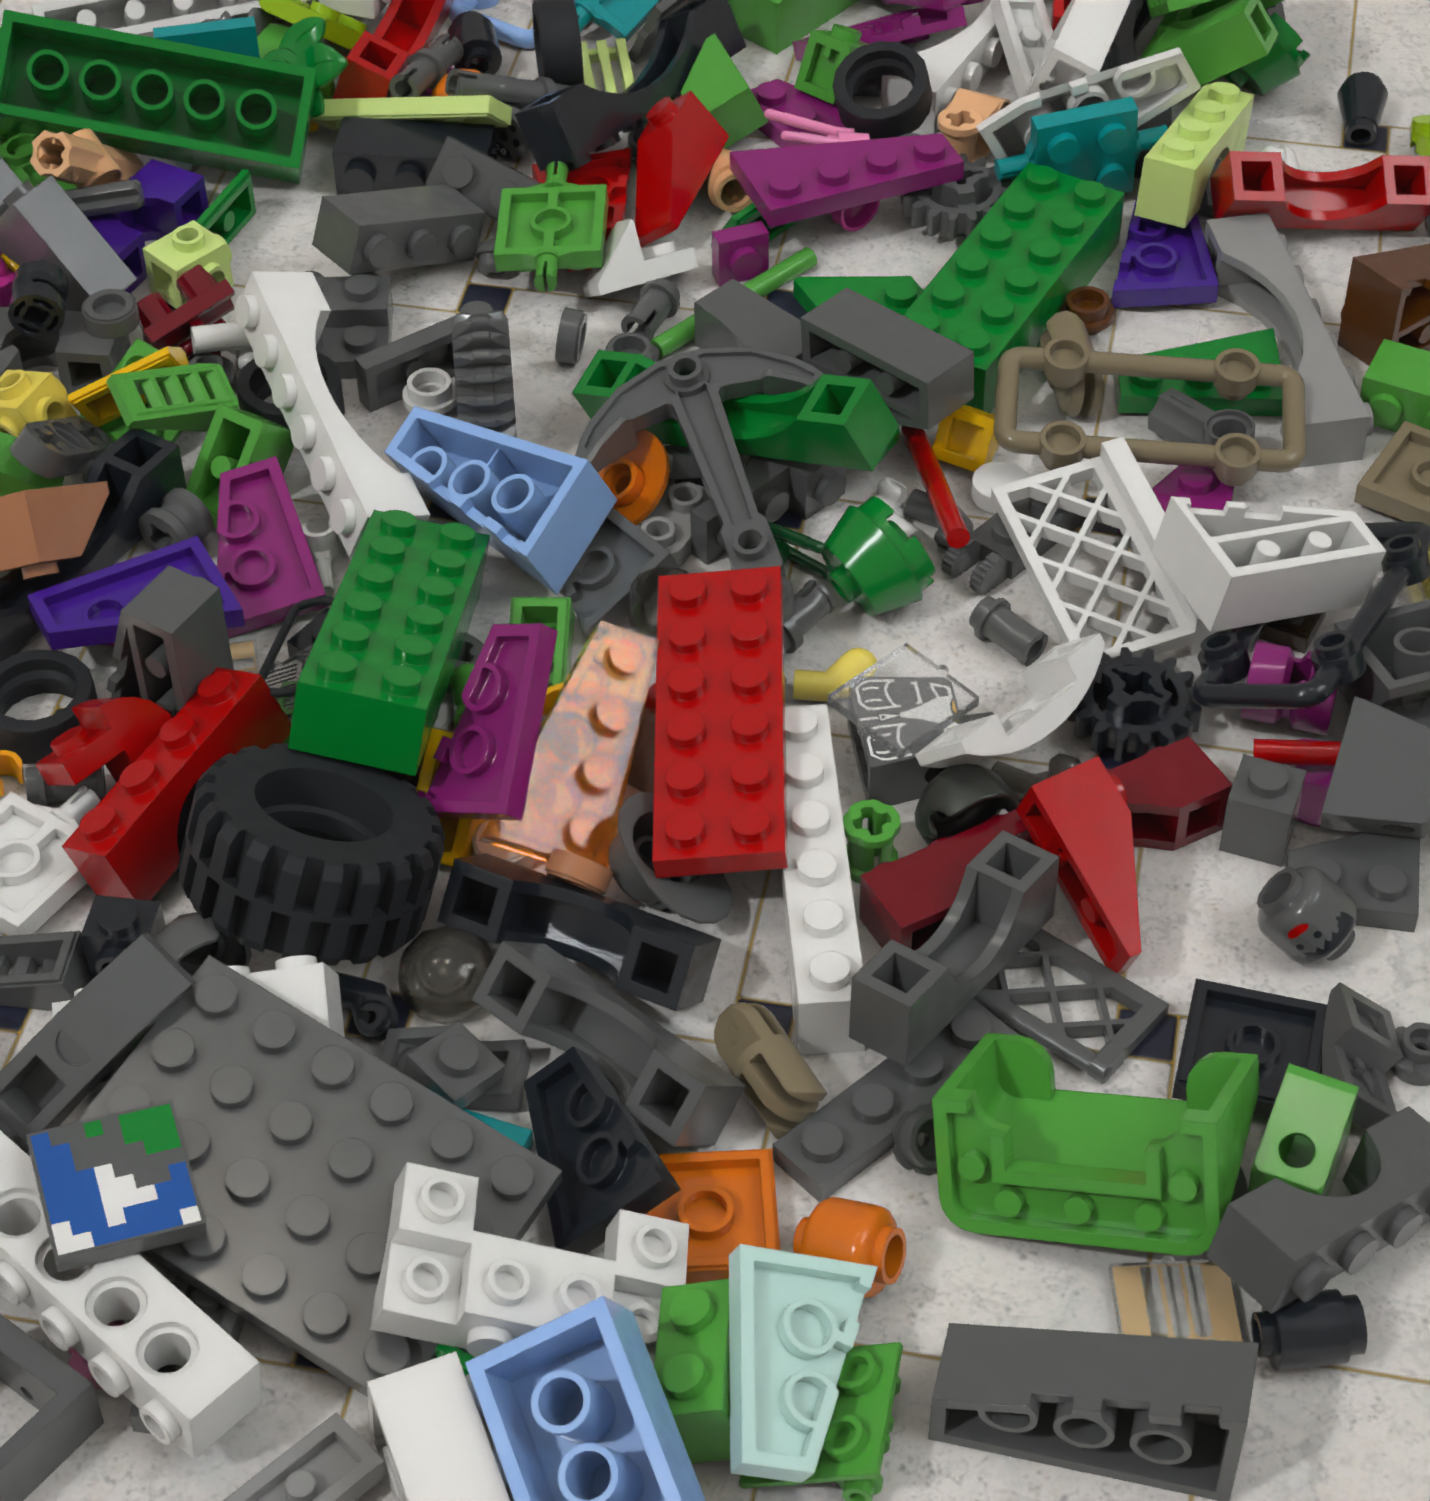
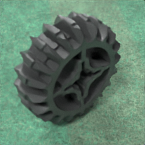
[451,308,517,438]

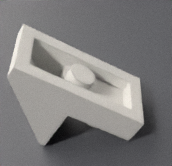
[582,219,699,298]

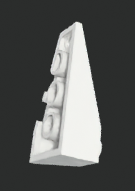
[976,47,1202,182]

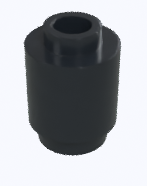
[448,11,502,74]
[1251,1289,1367,1371]

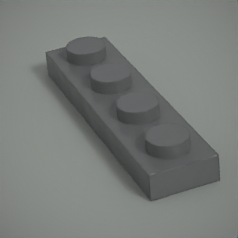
[773,998,1018,1203]

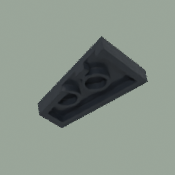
[524,1046,681,1255]

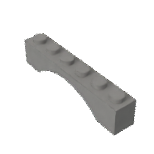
[1204,213,1374,468]

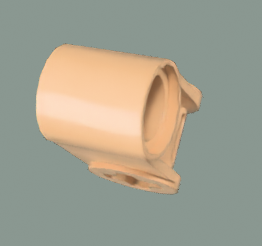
[937,88,1011,162]

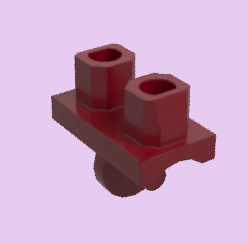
[137,265,235,359]

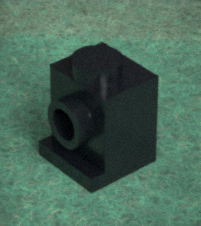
[81,895,166,981]

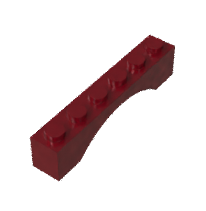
[859,736,1233,951]

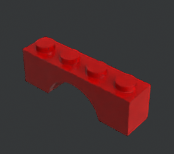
[332,0,454,99]
[1210,151,1430,231]
[62,667,291,901]

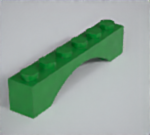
[572,350,899,471]

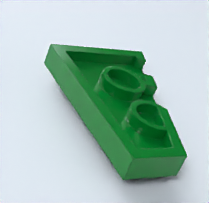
[1113,328,1282,417]

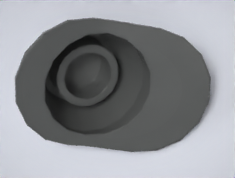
[608,792,733,924]

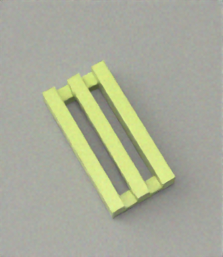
[581,38,635,93]

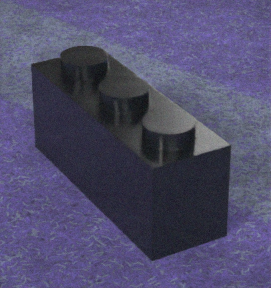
[332,117,497,195]

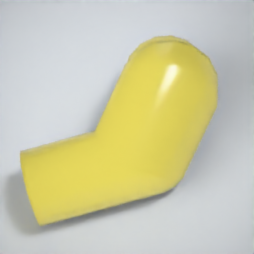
[793,648,878,703]

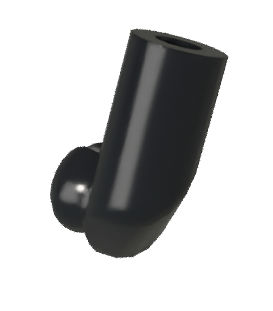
[333,970,399,1042]

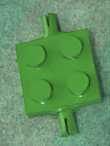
[494,161,609,292]

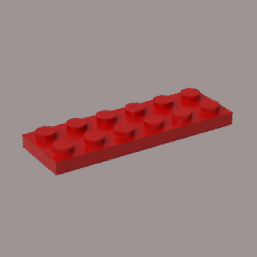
[652,566,788,878]

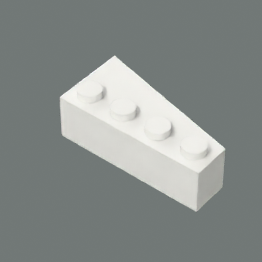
[367,1351,510,1501]

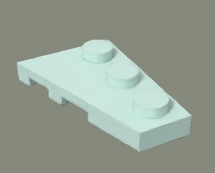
[729,1244,878,1483]

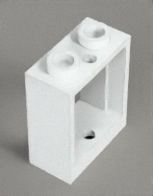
[1023,0,1131,96]

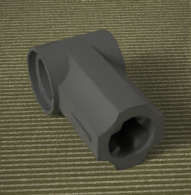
[1148,387,1256,470]

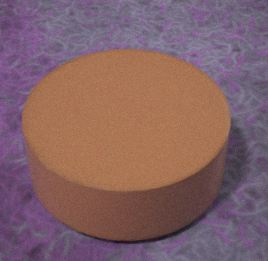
[544,848,614,895]

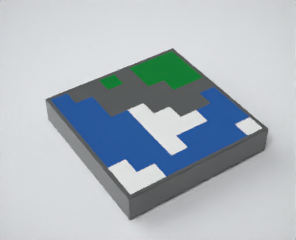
[26,1100,207,1273]

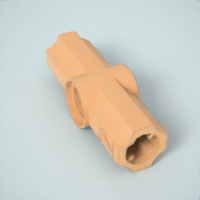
[30,129,144,188]

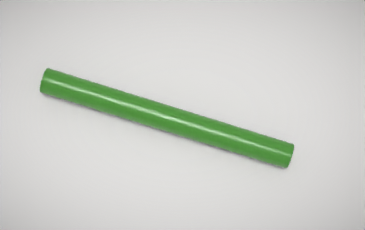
[650,247,817,360]

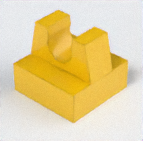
[933,405,999,472]

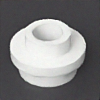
[402,367,457,415]

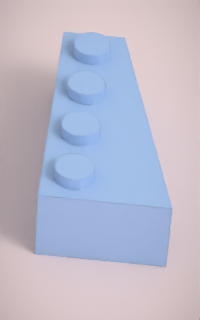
[384,406,617,595]

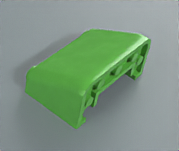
[932,1033,1259,1256]

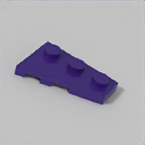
[1111,193,1219,308]
[27,536,246,650]

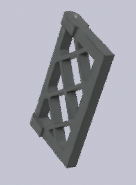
[974,928,1169,1084]

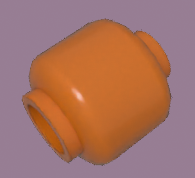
[793,1197,906,1299]

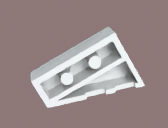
[1151,496,1386,632]

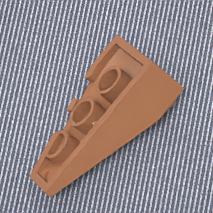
[0,481,109,580]

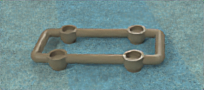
[993,336,1306,486]

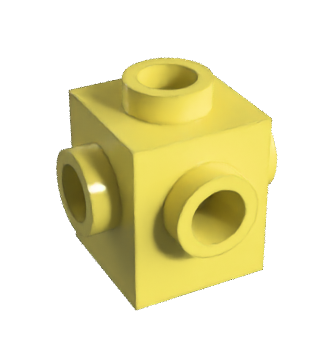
[0,370,79,437]

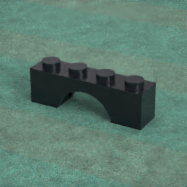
[437,853,722,1011]

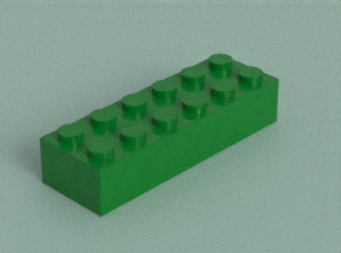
[0,9,317,184]
[903,162,1125,413]
[288,510,490,776]

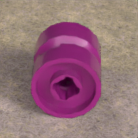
[1240,641,1338,736]

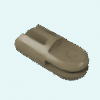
[1037,311,1104,418]
[714,1002,828,1140]

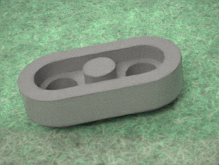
[636,482,709,570]

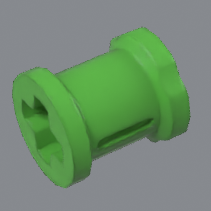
[843,799,901,884]

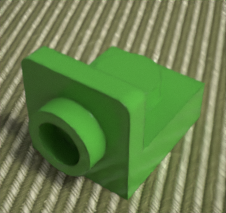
[794,24,868,105]

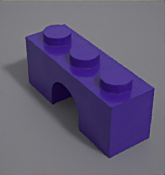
[87,159,209,293]

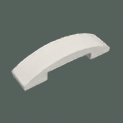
[915,633,1105,768]

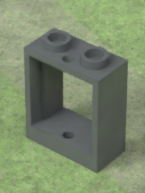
[0,1314,104,1501]

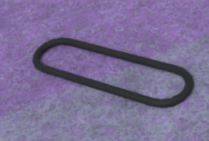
[258,596,335,698]

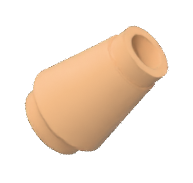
[707,148,752,212]

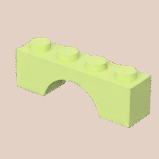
[1134,82,1255,228]

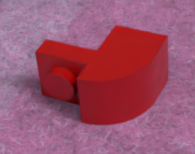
[35,697,173,786]

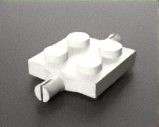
[0,786,100,936]

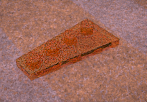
[478,620,660,868]

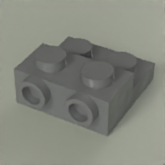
[305,271,393,379]

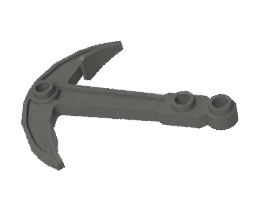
[575,346,824,622]

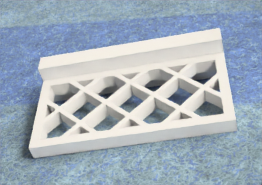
[991,437,1217,659]

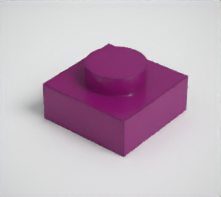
[712,221,769,287]

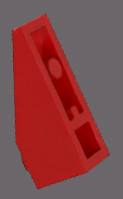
[635,91,729,248]
[1016,756,1142,975]

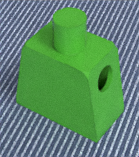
[1248,1063,1359,1196]

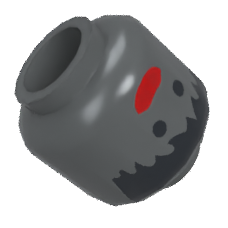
[1257,866,1358,965]

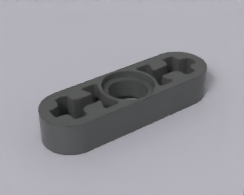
[10,416,114,479]

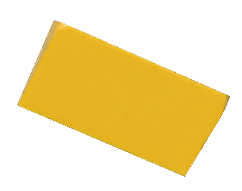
[67,346,189,427]

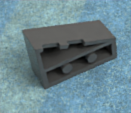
[106,565,234,717]

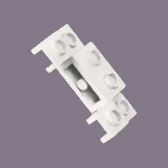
[370,1162,689,1366]

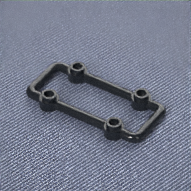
[1192,521,1430,709]

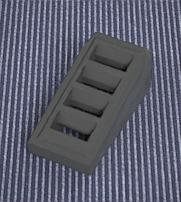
[0,931,91,1011]

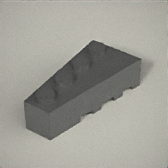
[928,1323,1259,1501]

